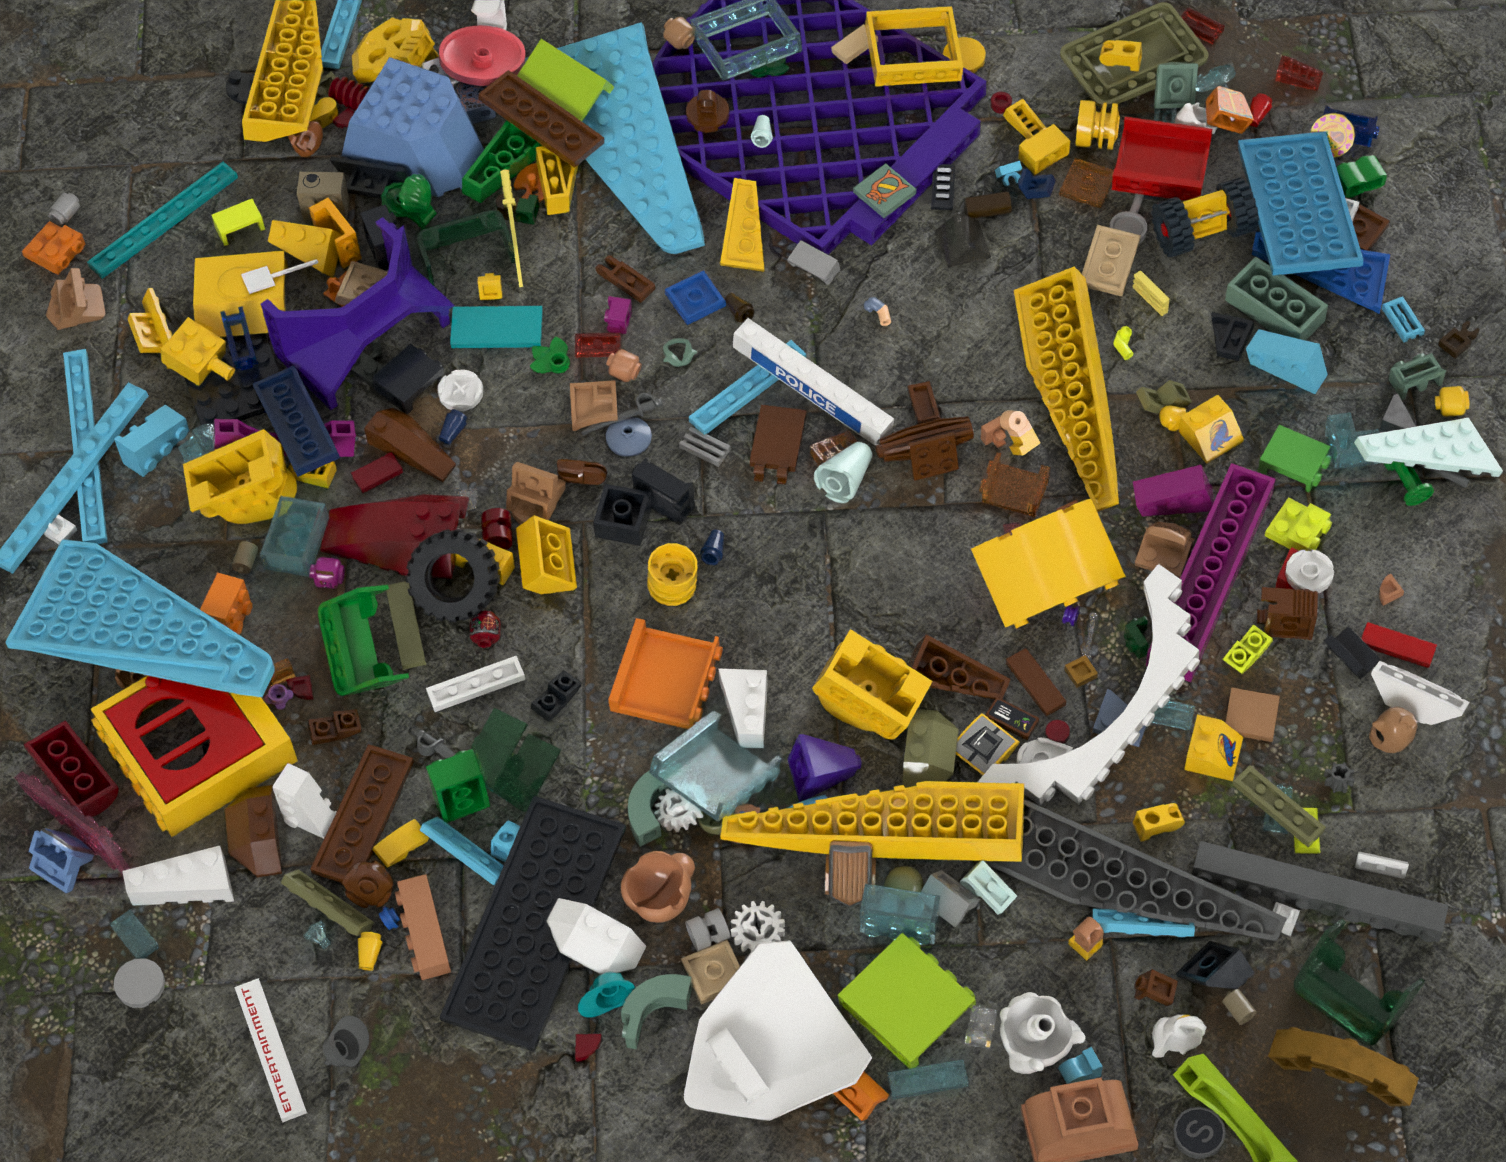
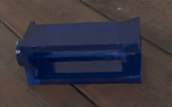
[1323,105,1380,147]
[220,306,257,370]

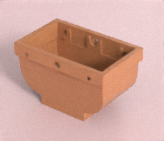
[1021,1077,1138,1162]

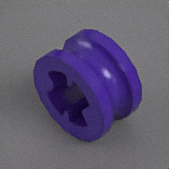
[1062,605,1080,627]

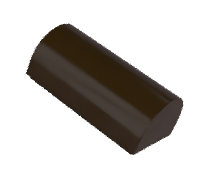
[964,192,1012,220]

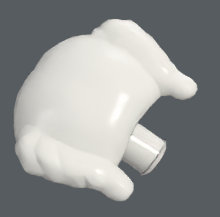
[1000,992,1085,1074]

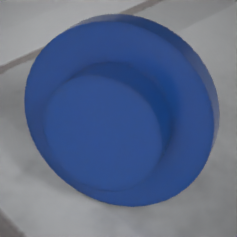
[379,906,401,930]

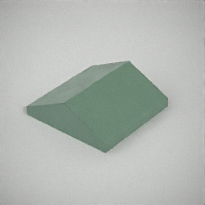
[1154,62,1198,109]

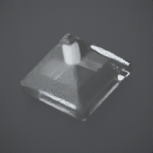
[454,488,478,510]

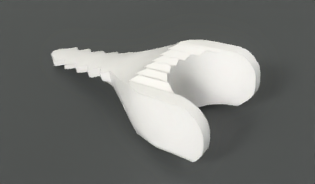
[471,0,507,30]

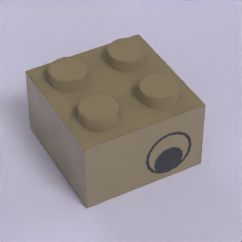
[297,172,350,221]

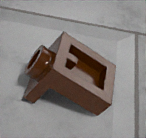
[1134,969,1178,1006]

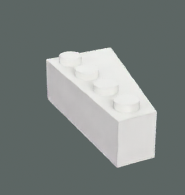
[122,846,234,905]

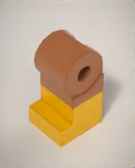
[1068,917,1104,961]

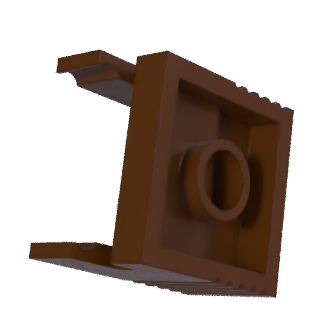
[1257,587,1318,640]

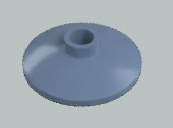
[606,417,652,457]

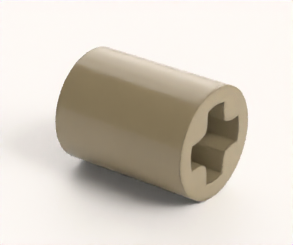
[232,541,258,574]
[1222,989,1257,1025]

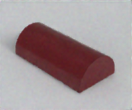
[24,720,119,819]

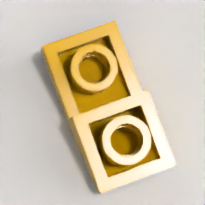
[372,819,429,868]

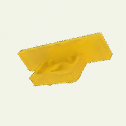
[127,288,172,369]

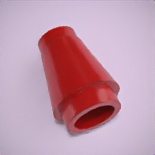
[1249,93,1272,127]

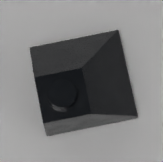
[1176,941,1254,989]

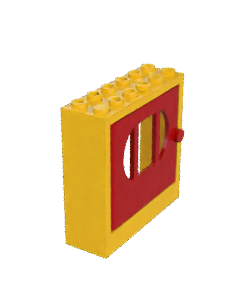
[91,675,298,837]

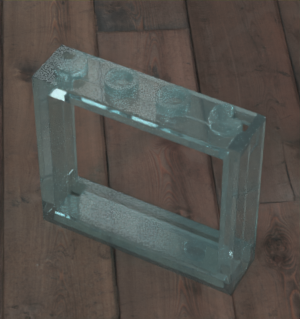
[690,0,802,80]

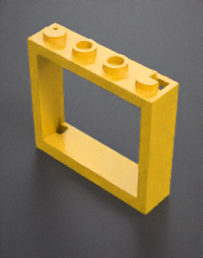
[865,6,963,86]

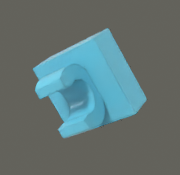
[995,161,1022,187]

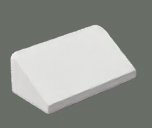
[1355,852,1409,879]

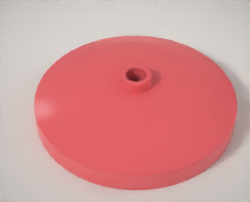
[439,25,525,86]

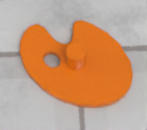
[514,163,544,203]

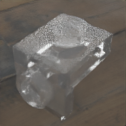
[964,1005,997,1049]

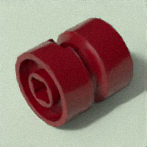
[481,508,512,550]

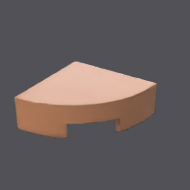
[1379,574,1404,606]

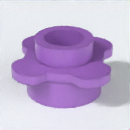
[264,684,293,710]

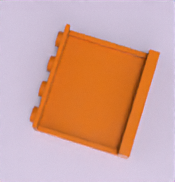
[608,618,723,730]

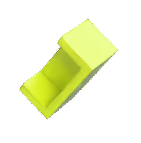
[211,199,265,246]

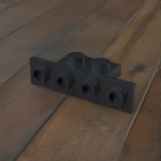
[330,156,410,199]

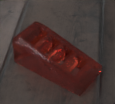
[1275,55,1323,91]

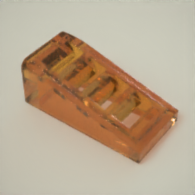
[810,430,858,466]

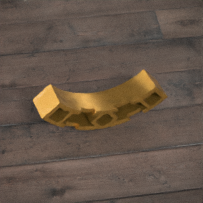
[1268,1027,1419,1107]

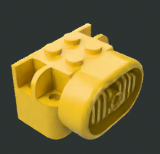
[183,429,297,524]
[812,629,933,740]

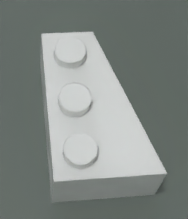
[719,669,768,748]
[272,763,337,839]

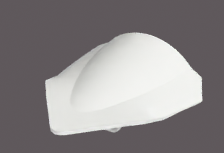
[684,940,872,1121]

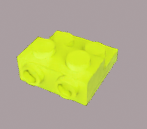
[1265,497,1332,551]

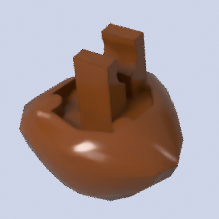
[288,121,323,157]

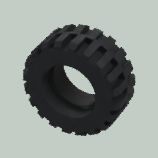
[405,529,500,622]

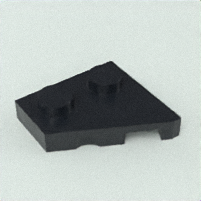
[1211,312,1254,361]

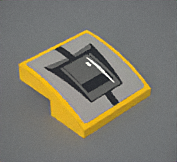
[956,713,1020,775]

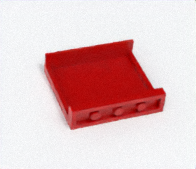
[1111,117,1213,201]

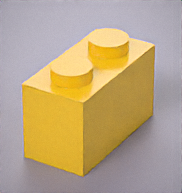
[1018,124,1070,175]

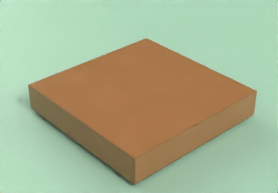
[1225,688,1280,742]

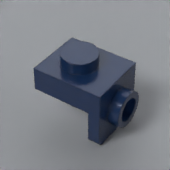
[1018,168,1056,199]

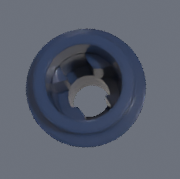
[438,409,468,445]
[700,530,724,565]

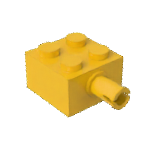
[161,317,235,386]

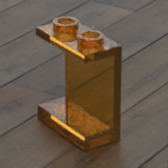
[979,452,1050,517]

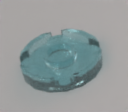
[1196,64,1236,92]

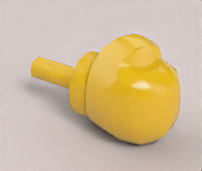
[1159,405,1186,431]

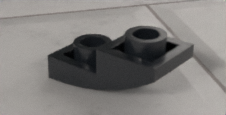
[531,670,582,722]

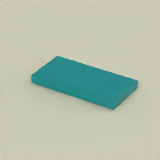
[450,306,543,348]

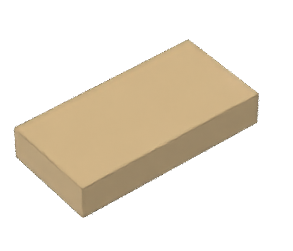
[832,24,878,64]

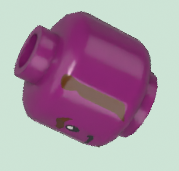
[309,557,345,589]

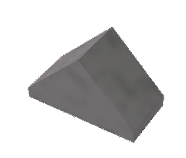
[1379,394,1416,433]

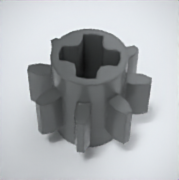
[1324,762,1355,793]

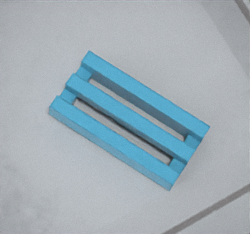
[1382,296,1425,342]

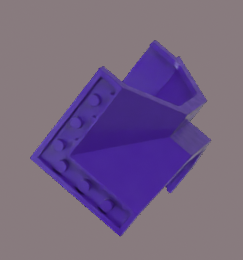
[261,217,455,411]

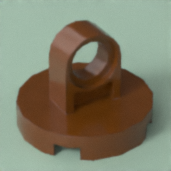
[686,90,730,133]
[343,860,393,908]

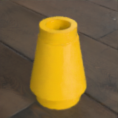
[358,932,383,971]

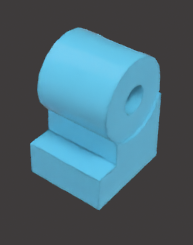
[491,820,520,862]
[1058,1047,1102,1084]

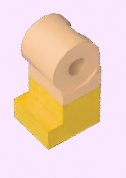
[1000,410,1040,456]

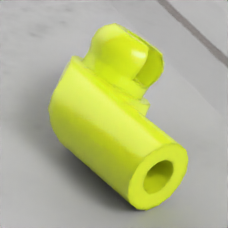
[1113,326,1134,360]

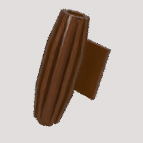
[875,416,974,481]

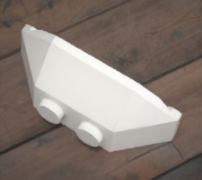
[1371,661,1470,725]
[547,898,646,974]

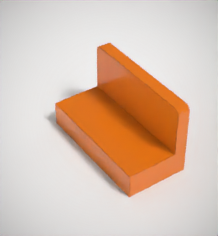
[833,1071,889,1121]

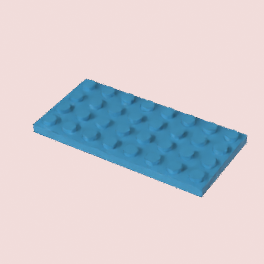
[1238,131,1363,275]

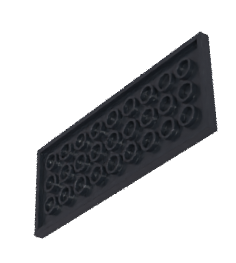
[439,796,626,1052]

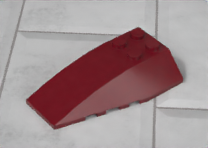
[320,494,469,579]

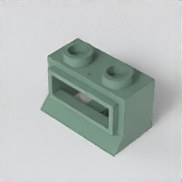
[1388,353,1446,400]

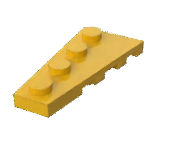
[720,178,764,272]

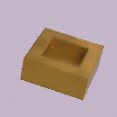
[1064,655,1098,688]

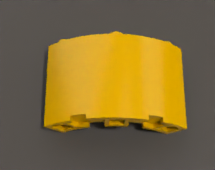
[971,498,1126,628]

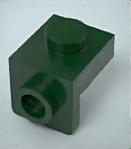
[1124,616,1149,659]

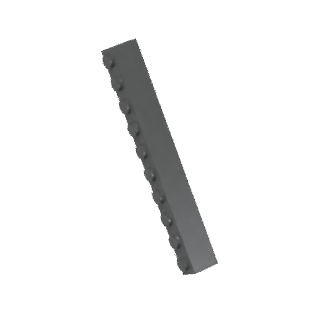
[1192,841,1449,942]

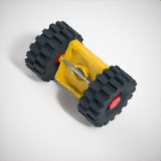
[1151,177,1259,258]

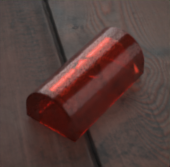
[575,332,622,358]

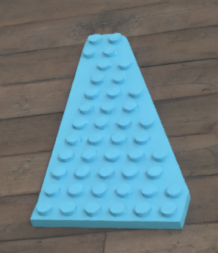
[525,22,705,254]
[6,540,275,697]

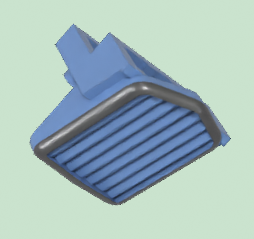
[29,828,94,893]

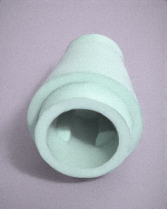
[751,115,773,147]

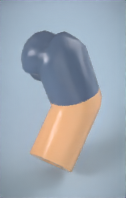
[864,297,891,326]

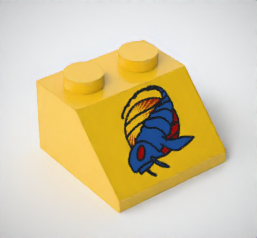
[1178,395,1244,464]
[1185,714,1243,781]

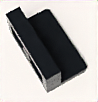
[1324,627,1381,680]

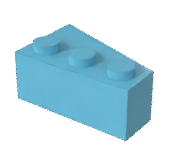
[1246,329,1328,394]
[114,405,190,477]

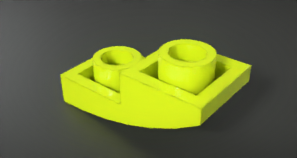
[1223,625,1273,674]

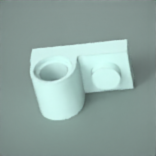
[960,860,1017,915]

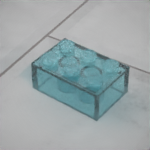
[260,496,329,577]
[860,884,940,945]

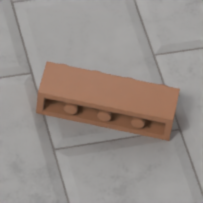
[395,874,451,980]

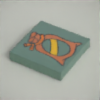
[853,164,916,218]

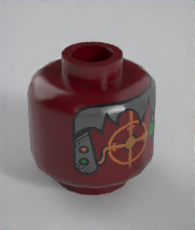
[469,611,501,648]

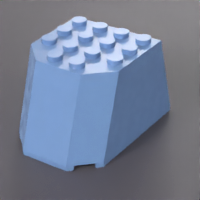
[341,57,484,197]

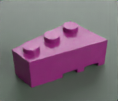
[1133,465,1214,517]

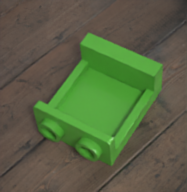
[1258,425,1332,493]

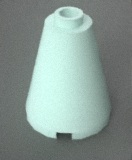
[814,442,872,503]

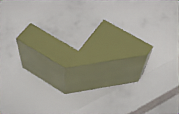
[1136,380,1192,414]

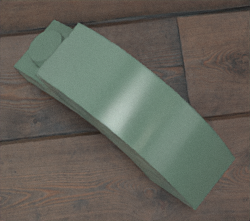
[628,765,685,847]
[621,974,693,1049]

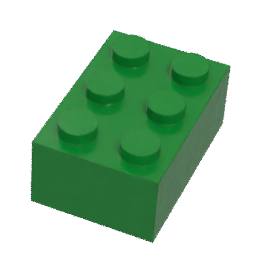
[426,749,490,823]

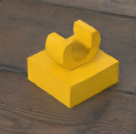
[478,273,502,300]

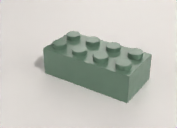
[1225,257,1328,341]

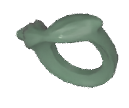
[663,338,697,367]

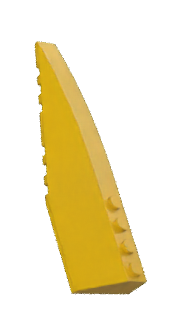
[242,0,323,142]
[1014,266,1119,512]
[720,781,1024,862]

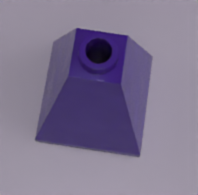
[787,734,861,802]

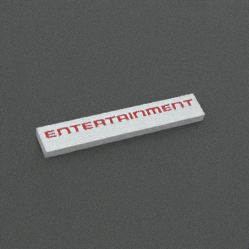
[235,978,307,1122]

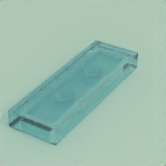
[888,1060,969,1100]

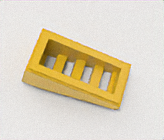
[1003,99,1046,139]
[288,461,337,489]

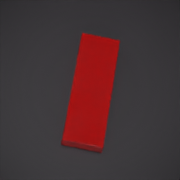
[1361,622,1437,668]

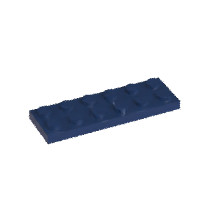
[252,366,340,477]

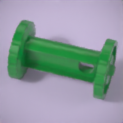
[1384,461,1434,506]

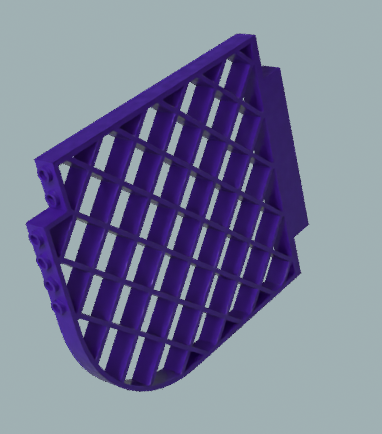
[652,0,986,255]

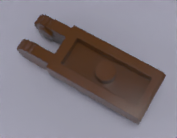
[595,255,656,303]

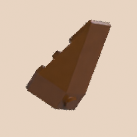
[364,408,456,482]
[908,634,1011,699]

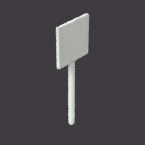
[241,259,318,294]

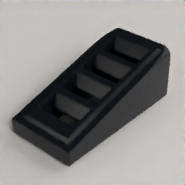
[931,164,955,210]

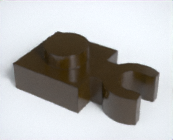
[1438,321,1479,359]

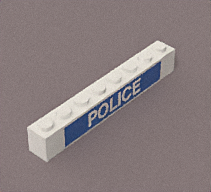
[733,318,894,445]

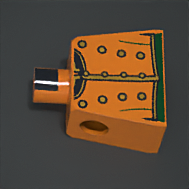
[1206,82,1254,134]

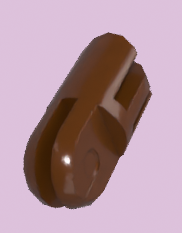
[557,459,608,485]

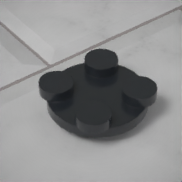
[226,70,255,104]

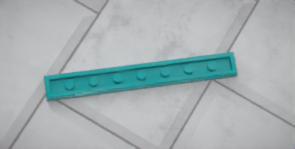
[87,161,238,279]

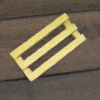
[1133,271,1170,316]

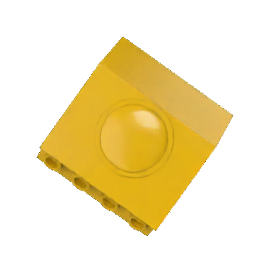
[193,251,288,337]

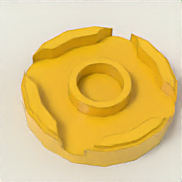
[943,37,986,73]

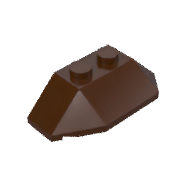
[225,784,282,877]

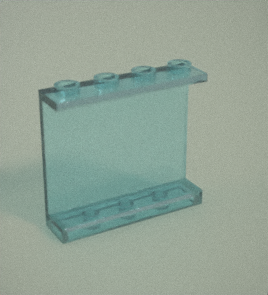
[649,710,782,822]

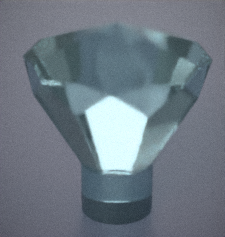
[304,921,331,949]

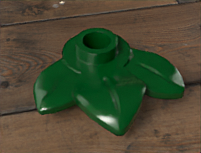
[749,48,789,77]

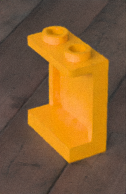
[309,198,362,268]

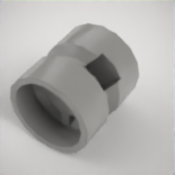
[685,908,730,952]

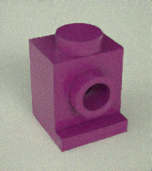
[604,296,632,334]

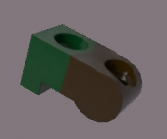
[496,194,540,225]

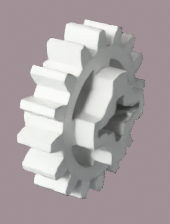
[654,782,708,832]
[731,901,785,952]

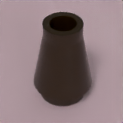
[724,293,755,323]

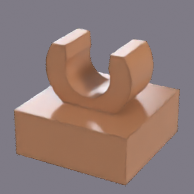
[981,416,1006,448]

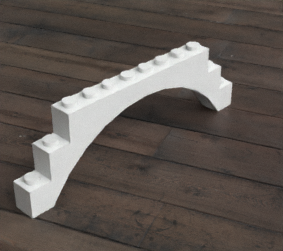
[978,564,1200,806]

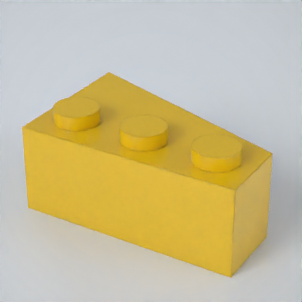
[268,220,342,278]

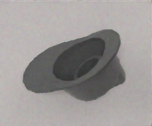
[322,1015,369,1067]

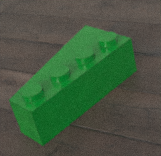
[462,120,543,203]

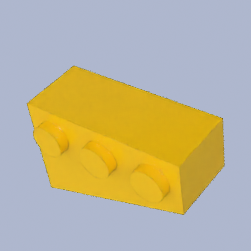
[536,146,578,215]

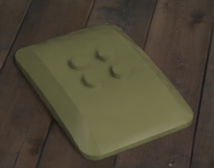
[1060,2,1209,107]

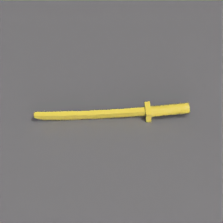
[500,170,523,287]

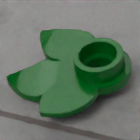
[530,337,570,373]

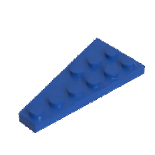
[1252,232,1390,314]

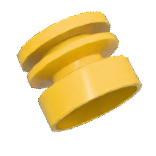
[1076,100,1120,150]
[647,543,697,606]

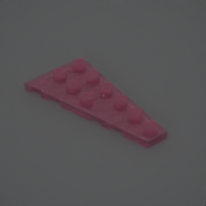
[14,771,130,879]

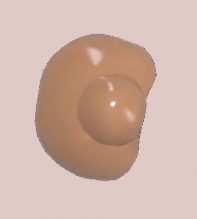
[621,851,695,923]

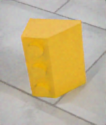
[516,515,577,594]

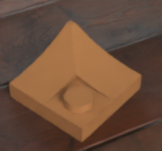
[570,381,618,431]

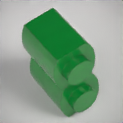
[1337,155,1387,198]

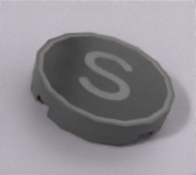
[1173,1107,1226,1159]

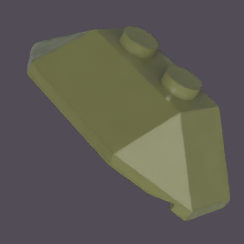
[903,709,959,787]

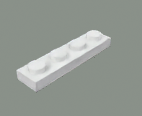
[426,656,525,712]

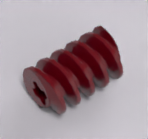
[328,77,370,111]

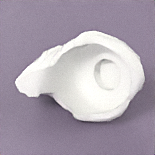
[1175,103,1217,134]
[1152,1014,1206,1058]

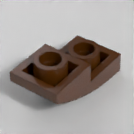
[308,709,362,745]

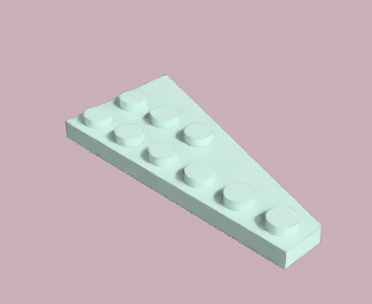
[1354,418,1503,477]

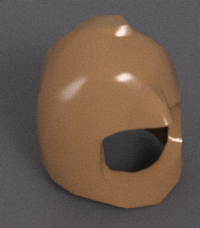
[1369,707,1418,753]

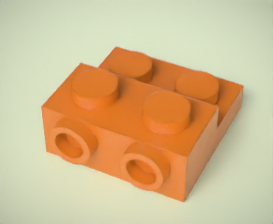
[22,221,86,275]

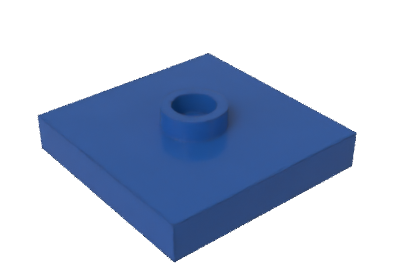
[665,270,726,325]

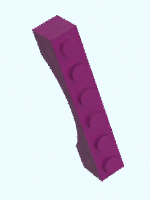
[213,419,356,457]

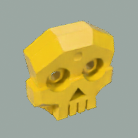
[352,18,439,83]

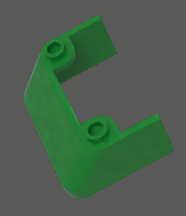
[318,585,409,696]

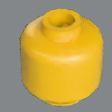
[1435,386,1469,417]

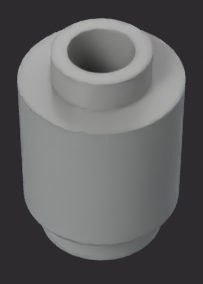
[48,193,80,226]

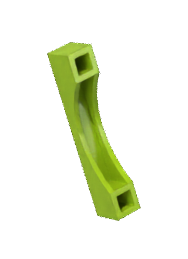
[1173,1053,1298,1162]

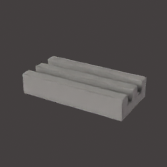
[679,427,731,467]

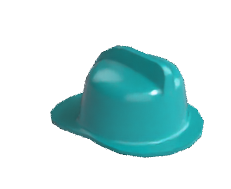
[578,972,635,1018]

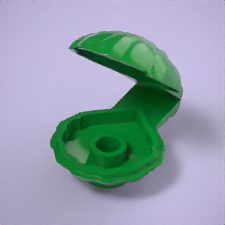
[381,174,437,228]

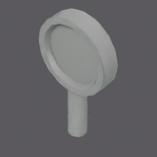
[1110,194,1147,244]

